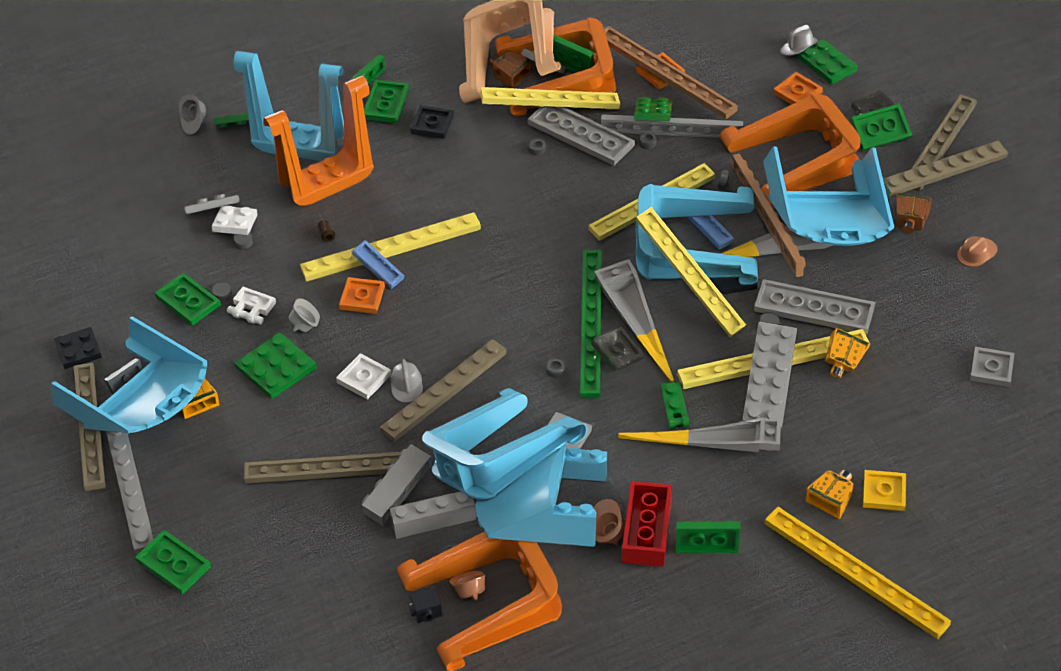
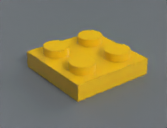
[863,470,906,511]

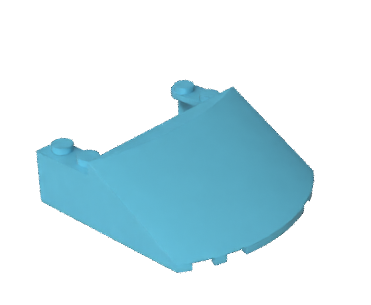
[763,147,894,246]
[51,316,207,433]
[476,443,607,546]

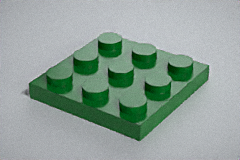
[235,332,317,399]

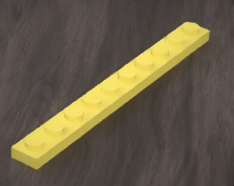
[300,212,481,282]
[677,329,869,389]

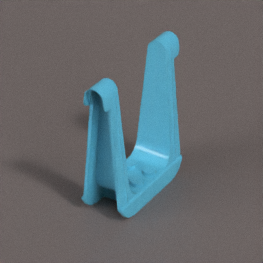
[234,51,344,161]
[636,184,758,285]
[423,388,587,499]

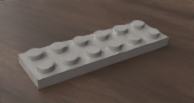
[528,106,635,166]
[754,279,876,335]
[742,322,797,430]

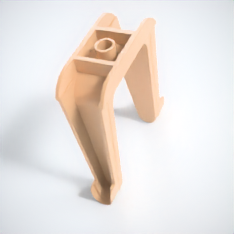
[459,0,560,104]

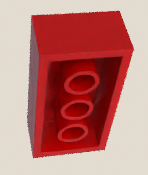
[622,481,672,567]

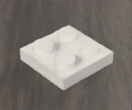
[212,206,257,235]
[336,353,392,400]

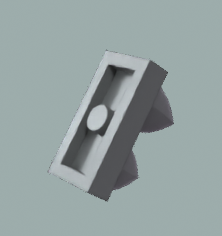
[104,358,143,395]

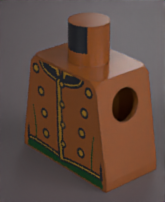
[489,51,532,88]
[895,193,932,234]

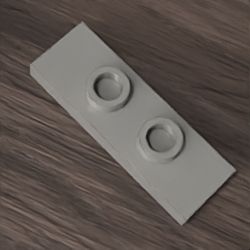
[184,194,240,214]

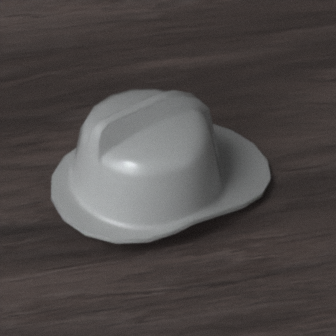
[780,25,818,56]
[179,94,206,135]
[288,298,320,332]
[390,359,423,403]

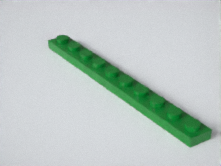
[580,250,602,398]

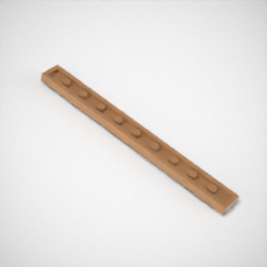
[604,26,738,119]
[733,154,806,277]

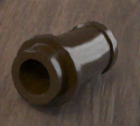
[317,220,335,242]

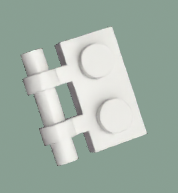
[227,287,276,325]

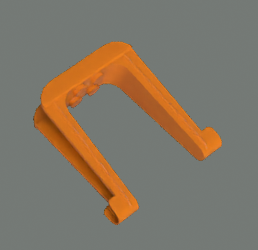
[495,17,616,116]
[263,75,374,206]
[719,94,861,209]
[397,531,562,671]

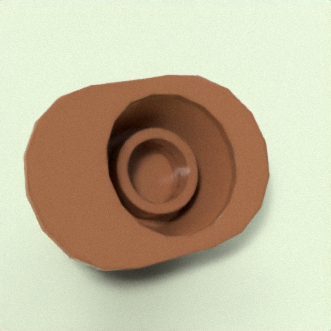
[957,236,998,267]
[593,499,625,545]
[449,571,486,601]

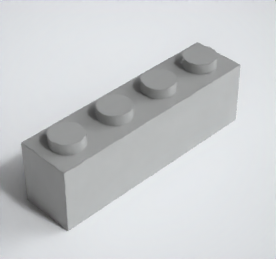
[362,444,432,526]
[389,491,476,539]

